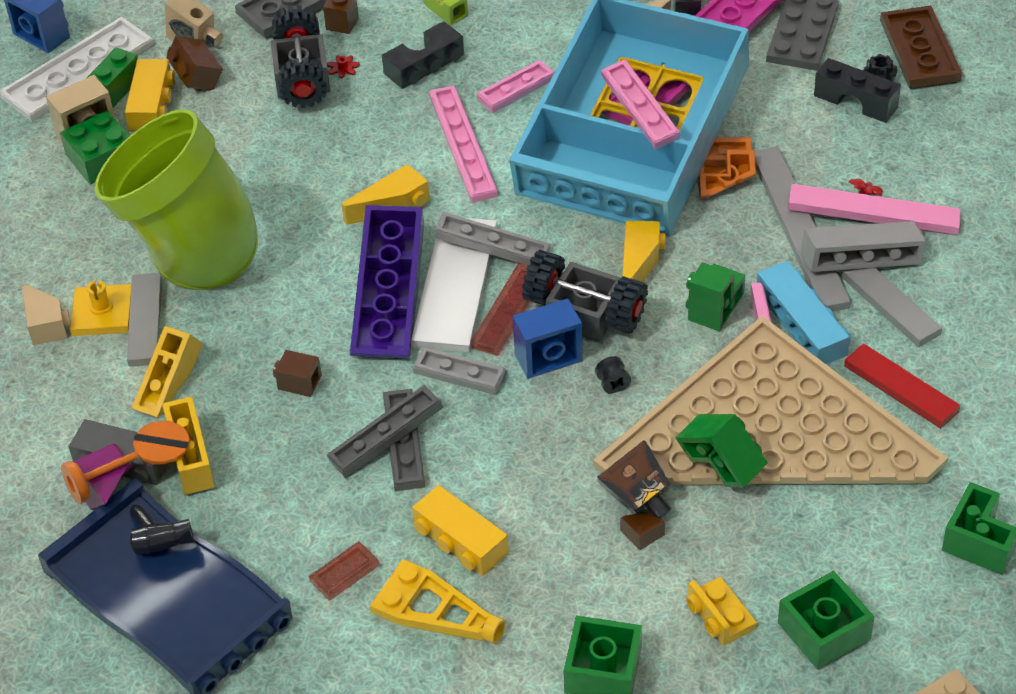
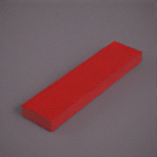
[844,343,960,429]

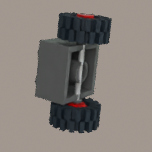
[271,5,330,108]
[522,249,648,342]

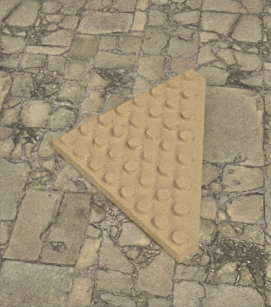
[593,316,948,485]

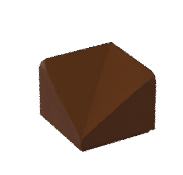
[620,512,665,550]

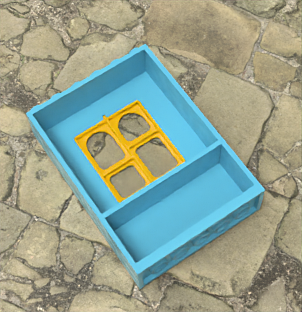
[509,0,749,236]

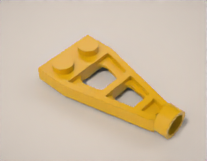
[370,559,506,644]

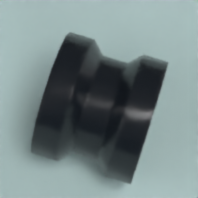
[595,356,631,394]

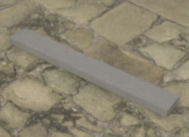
[754,146,851,312]

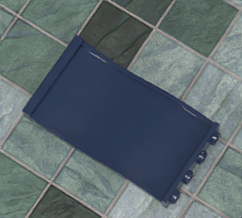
[38,479,293,694]

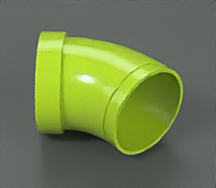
[94,109,258,290]

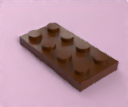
[880,5,962,88]

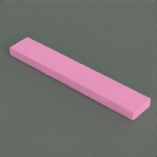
[429,85,498,203]
[788,184,960,235]

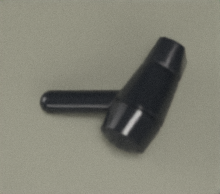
[130,505,194,555]

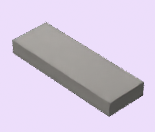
[413,347,507,395]

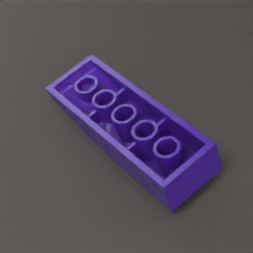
[350,205,424,358]

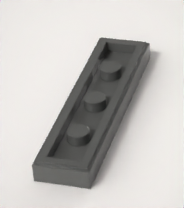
[326,385,444,478]
[383,389,426,491]

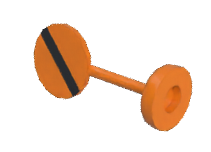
[61,421,190,504]

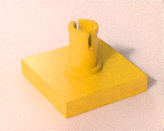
[70,280,131,336]

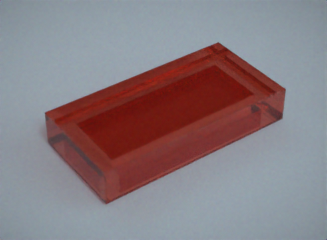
[309,541,379,601]

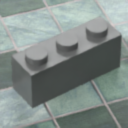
[68,419,169,485]

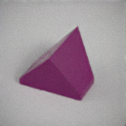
[74,443,132,510]

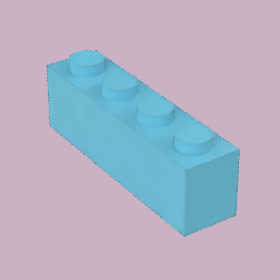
[757,261,851,364]

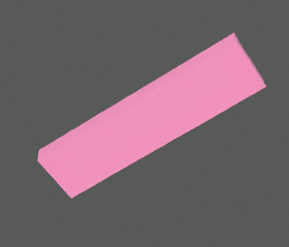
[601,59,680,150]

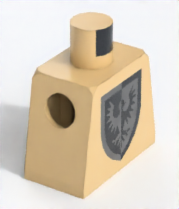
[165,0,223,47]

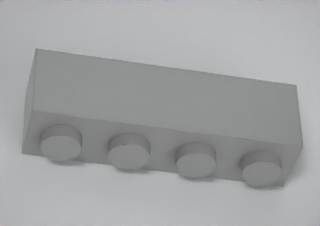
[801,221,926,272]

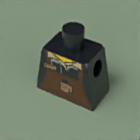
[597,440,672,519]

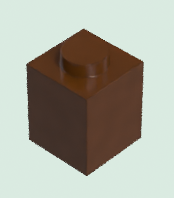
[323,0,359,34]
[273,350,322,397]

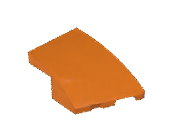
[698,137,756,199]

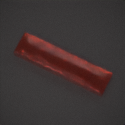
[471,262,530,356]

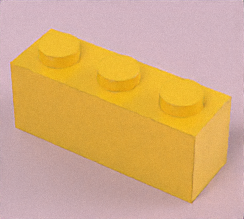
[125,59,175,131]
[162,396,215,495]
[412,484,509,576]

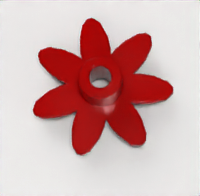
[327,55,360,79]
[848,178,883,196]

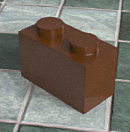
[166,36,223,90]

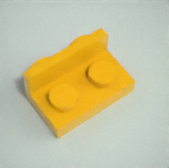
[686,576,757,646]

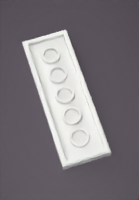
[0,17,155,122]
[411,218,497,352]

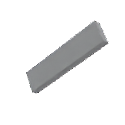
[434,212,551,265]
[842,268,942,347]
[127,273,162,367]

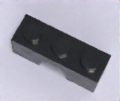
[382,21,464,89]
[814,58,901,123]

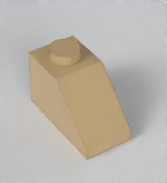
[22,285,71,345]

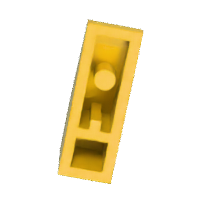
[341,164,430,225]
[622,221,665,282]
[131,326,203,418]

